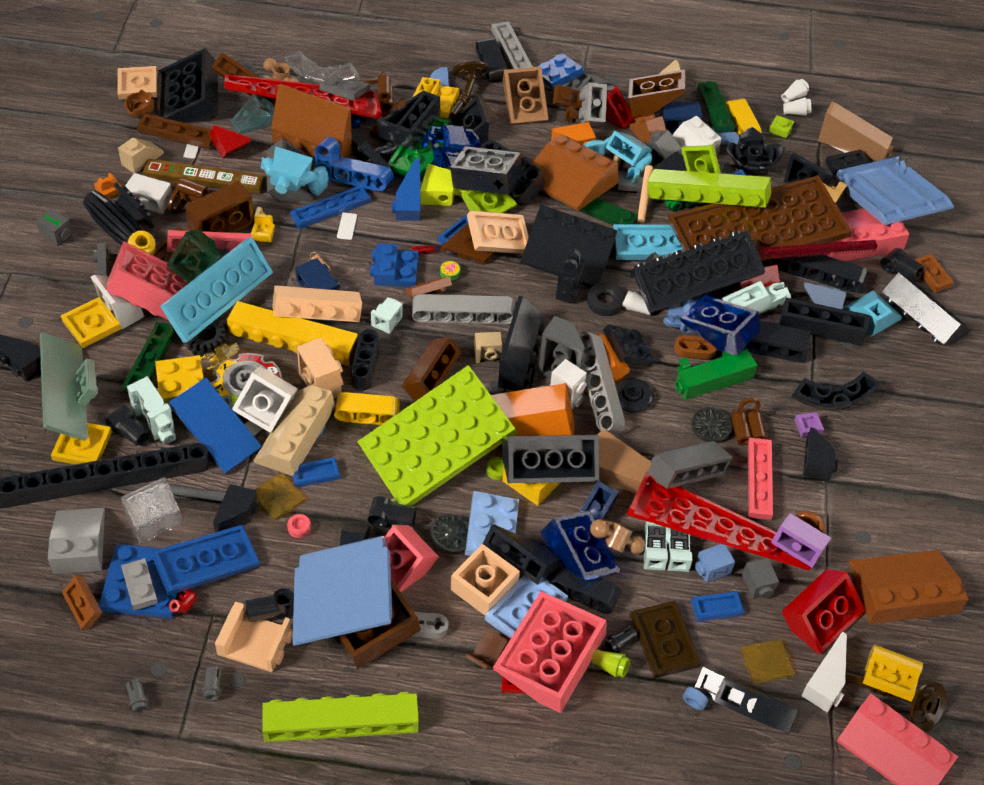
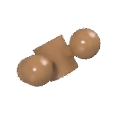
[262,58,300,82]
[590,519,645,555]

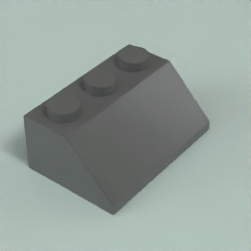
[267,138,313,202]
[538,316,584,380]

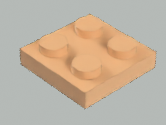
[118,66,157,100]

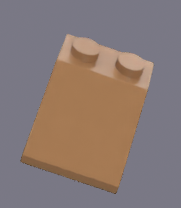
[503,66,548,125]

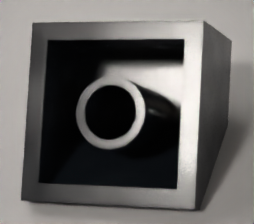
[783,152,832,186]

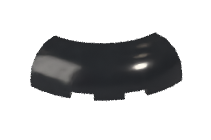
[791,371,881,409]

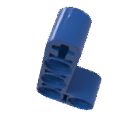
[315,137,394,191]

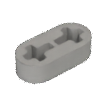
[412,612,449,639]

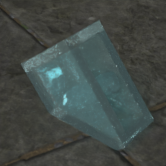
[231,94,274,134]

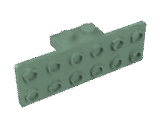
[40,332,98,441]

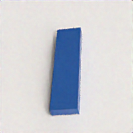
[290,187,371,229]

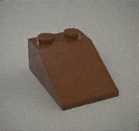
[628,70,686,118]

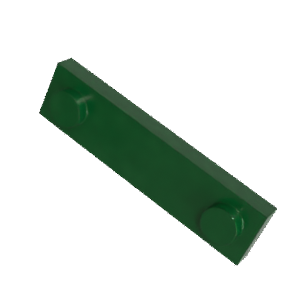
[697,81,735,132]
[558,198,638,225]
[122,322,177,393]

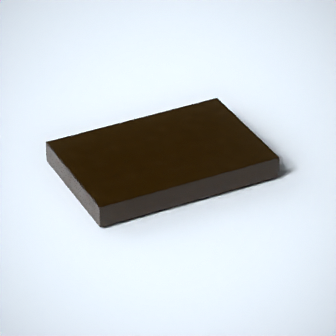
[629,600,701,679]

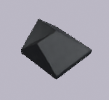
[452,95,497,147]

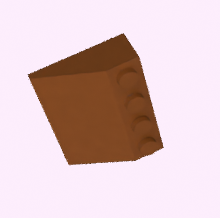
[271,84,352,158]
[532,134,619,211]
[848,550,968,624]

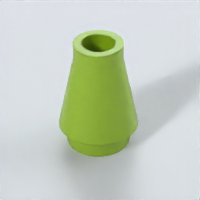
[591,649,630,678]

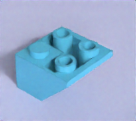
[843,290,902,337]

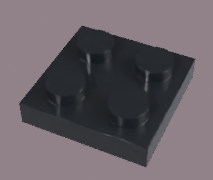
[603,324,655,367]

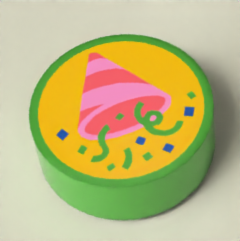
[440,261,460,281]

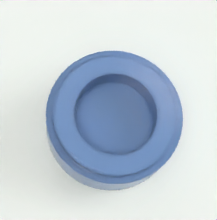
[682,687,709,710]

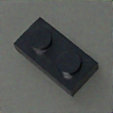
[825,149,870,175]

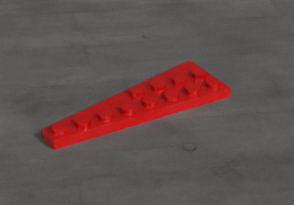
[224,74,381,119]

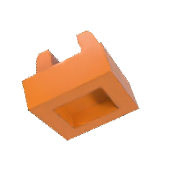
[94,173,122,198]

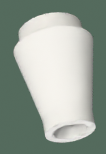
[781,79,809,103]
[783,98,811,116]
[622,291,650,315]

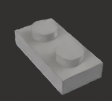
[121,558,158,610]

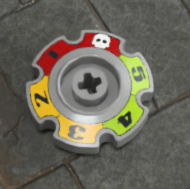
[211,353,282,416]

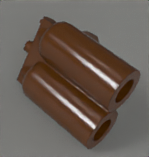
[364,72,394,111]
[168,179,209,213]
[731,397,768,445]

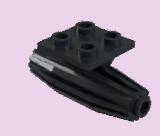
[83,183,155,246]

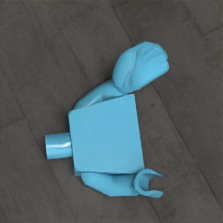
[583,130,653,183]
[260,147,329,196]

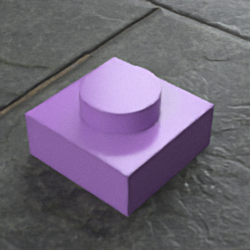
[794,412,824,438]

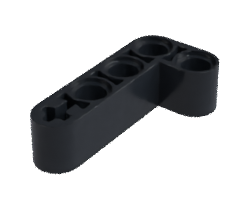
[482,140,545,206]

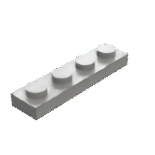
[491,21,533,69]

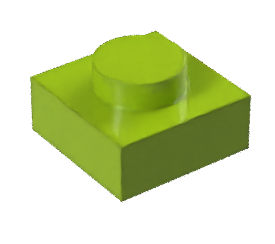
[769,115,794,138]

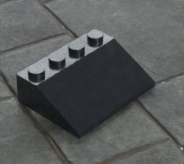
[156,48,218,123]
[520,205,618,287]

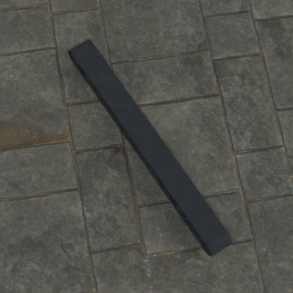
[0,443,210,509]

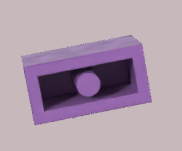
[771,513,831,568]

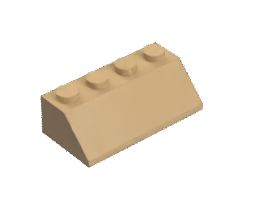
[254,385,335,476]

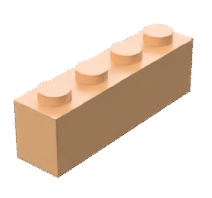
[272,286,362,322]

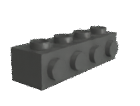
[648,441,732,489]

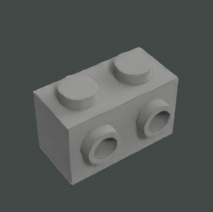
[579,83,607,127]

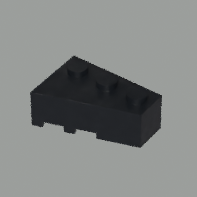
[377,90,441,150]

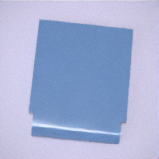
[837,156,954,225]
[293,536,392,646]

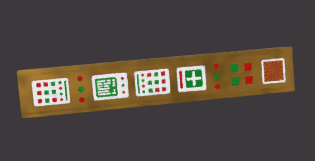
[143,159,265,194]

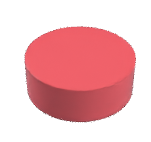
[287,514,311,538]

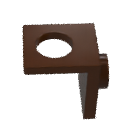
[465,629,508,670]

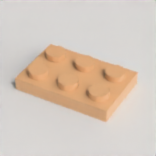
[467,211,529,254]

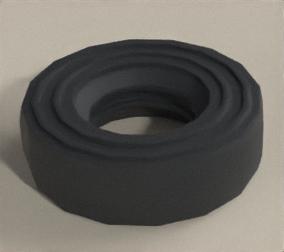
[587,282,624,316]

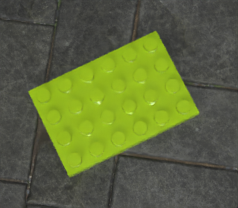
[357,365,517,506]

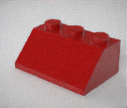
[781,569,866,654]

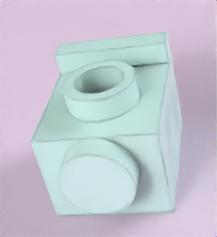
[371,297,403,334]

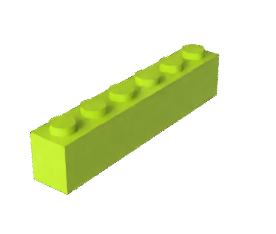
[647,169,771,207]
[262,692,419,742]

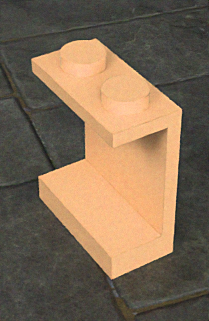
[215,602,293,673]

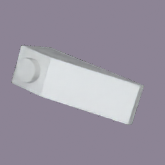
[802,632,847,713]

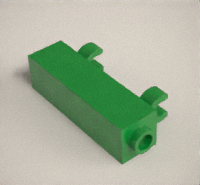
[675,343,757,400]

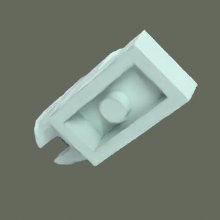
[722,281,791,317]

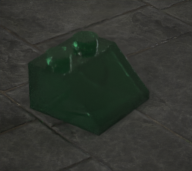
[166,229,220,283]

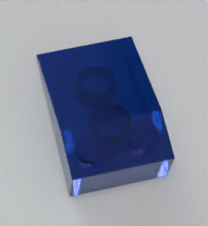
[680,295,760,356]
[540,510,621,582]

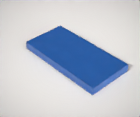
[168,377,262,474]
[151,525,260,595]

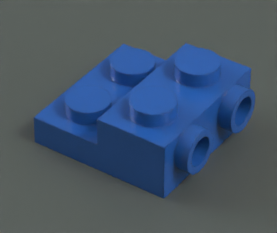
[370,244,418,287]

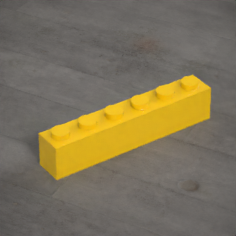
[227,301,358,366]

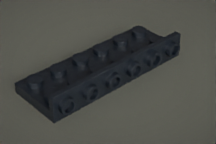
[630,230,766,313]

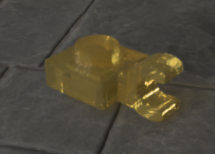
[201,343,240,370]

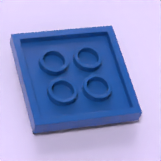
[99,544,179,619]

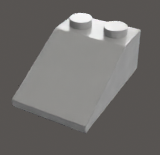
[48,508,105,574]

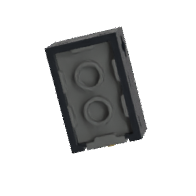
[450,146,523,195]

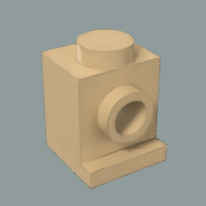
[474,332,505,363]

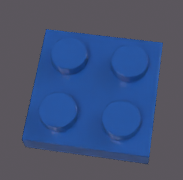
[538,54,584,90]

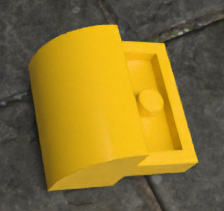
[413,77,459,118]
[863,644,923,702]

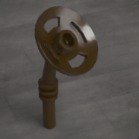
[449,61,488,118]
[845,671,947,730]

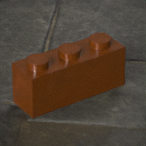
[402,336,461,401]

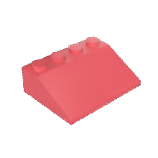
[824,209,909,261]
[105,241,197,322]
[493,591,606,713]

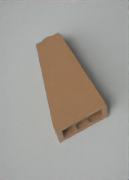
[818,102,894,161]
[597,429,651,494]

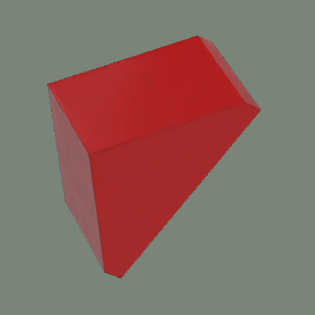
[606,86,635,129]
[209,125,251,159]

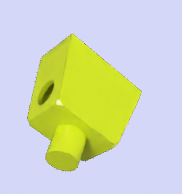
[420,164,467,206]

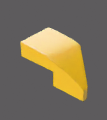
[251,207,275,243]

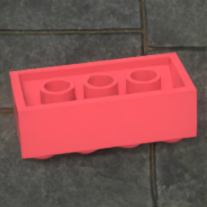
[837,694,958,785]

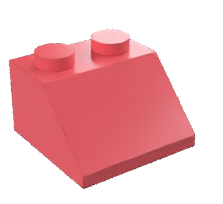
[384,525,439,592]

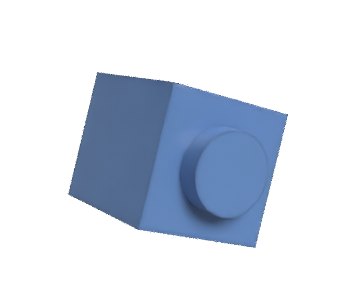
[695,544,735,583]

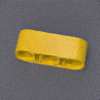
[725,99,762,137]
[334,392,401,425]

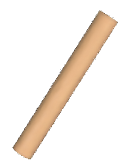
[637,165,653,223]

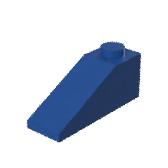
[392,159,420,221]

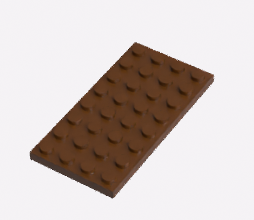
[668,175,852,261]

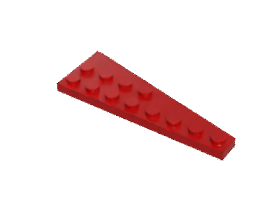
[626,471,811,571]

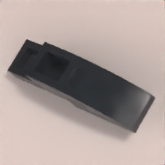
[695,667,799,734]

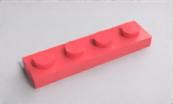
[167,230,252,253]
[748,438,773,520]

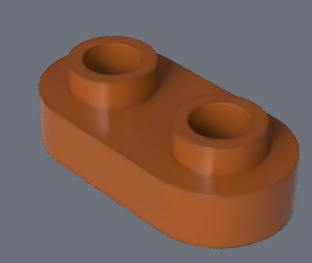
[674,335,717,359]

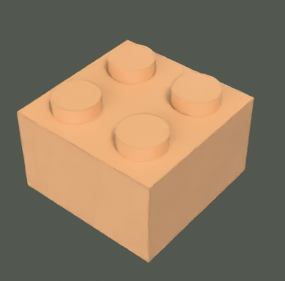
[297,338,343,399]
[451,544,520,615]

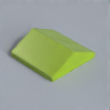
[461,190,517,213]

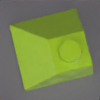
[681,145,721,174]

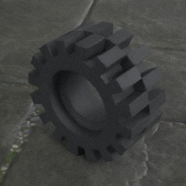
[187,319,227,359]

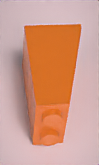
[491,383,574,436]

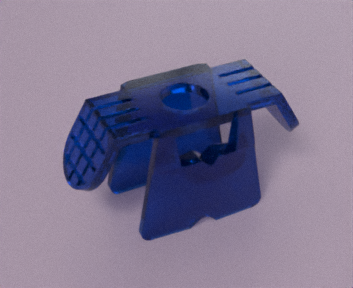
[421,125,481,168]

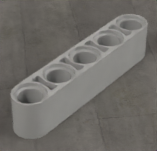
[412,294,515,325]
[579,331,625,435]

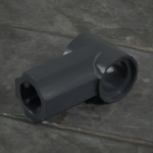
[880,248,925,281]
[105,405,151,446]
[367,496,417,528]
[245,588,294,622]

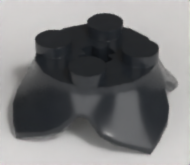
[726,127,785,176]

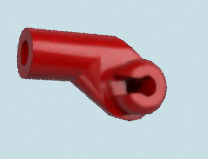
[169,589,197,613]

